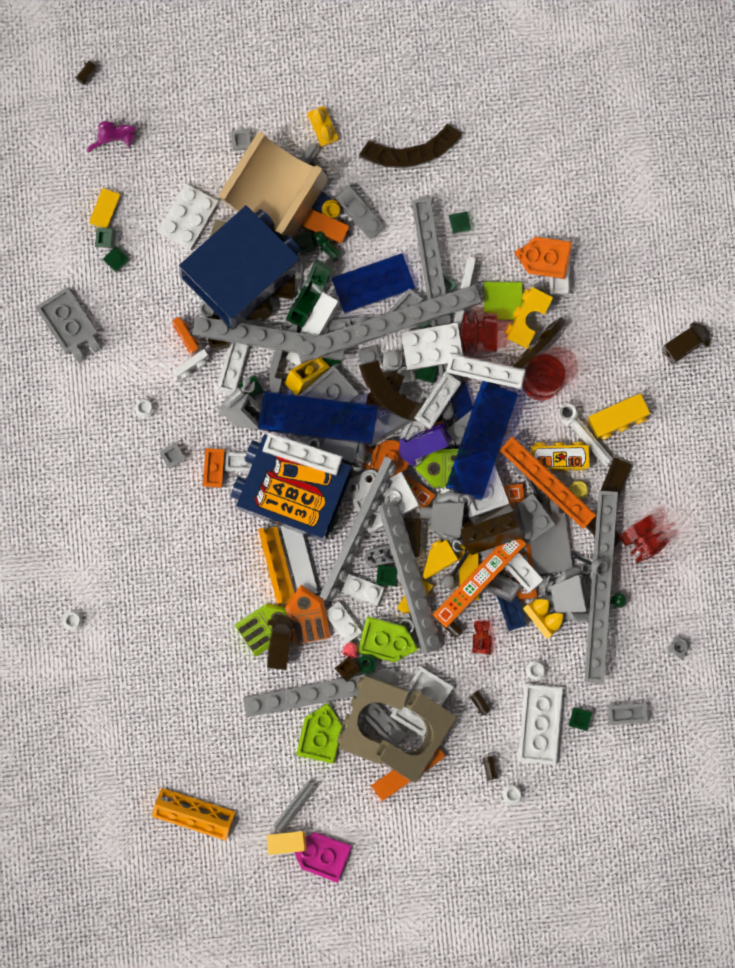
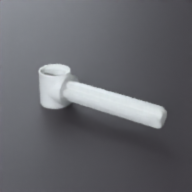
[557,403,613,466]

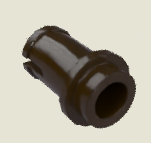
[75,60,97,85]
[439,621,464,639]
[469,690,492,716]
[481,755,499,781]

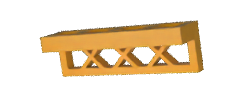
[258,526,294,606]
[152,788,235,841]

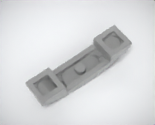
[270,324,298,401]

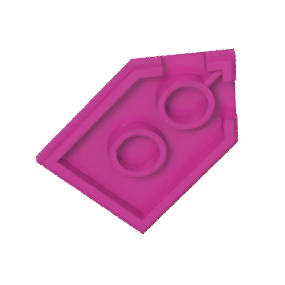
[294,832,352,883]

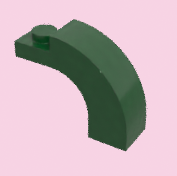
[286,259,333,328]

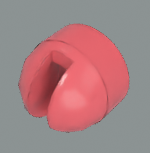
[342,642,358,658]

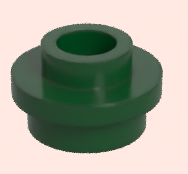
[357,654,377,674]

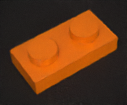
[172,317,200,357]
[203,448,225,488]

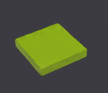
[483,282,522,321]

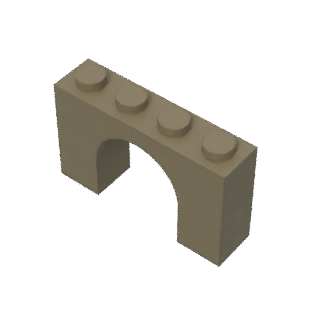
[337,674,409,765]
[373,690,457,784]

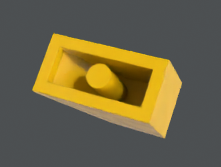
[284,357,330,396]
[423,539,458,580]

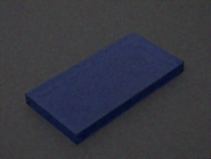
[331,253,415,314]

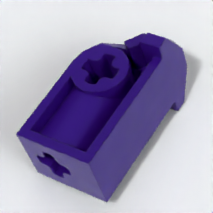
[398,423,452,466]

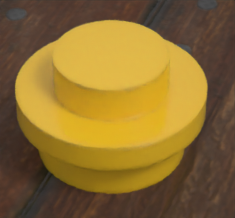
[322,200,341,218]

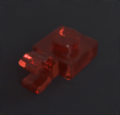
[472,621,492,655]

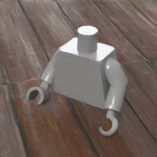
[219,377,282,430]
[308,417,366,471]
[420,491,472,552]
[543,563,591,622]

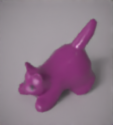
[87,121,137,153]

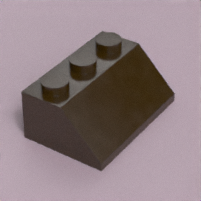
[460,502,526,555]

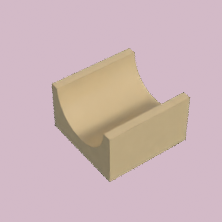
[218,131,329,239]

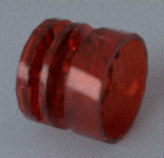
[461,312,498,352]
[522,354,565,401]
[618,514,670,564]

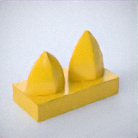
[307,106,339,148]
[523,598,563,639]

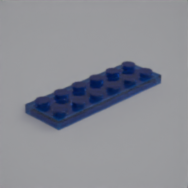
[445,381,518,501]
[258,391,378,445]

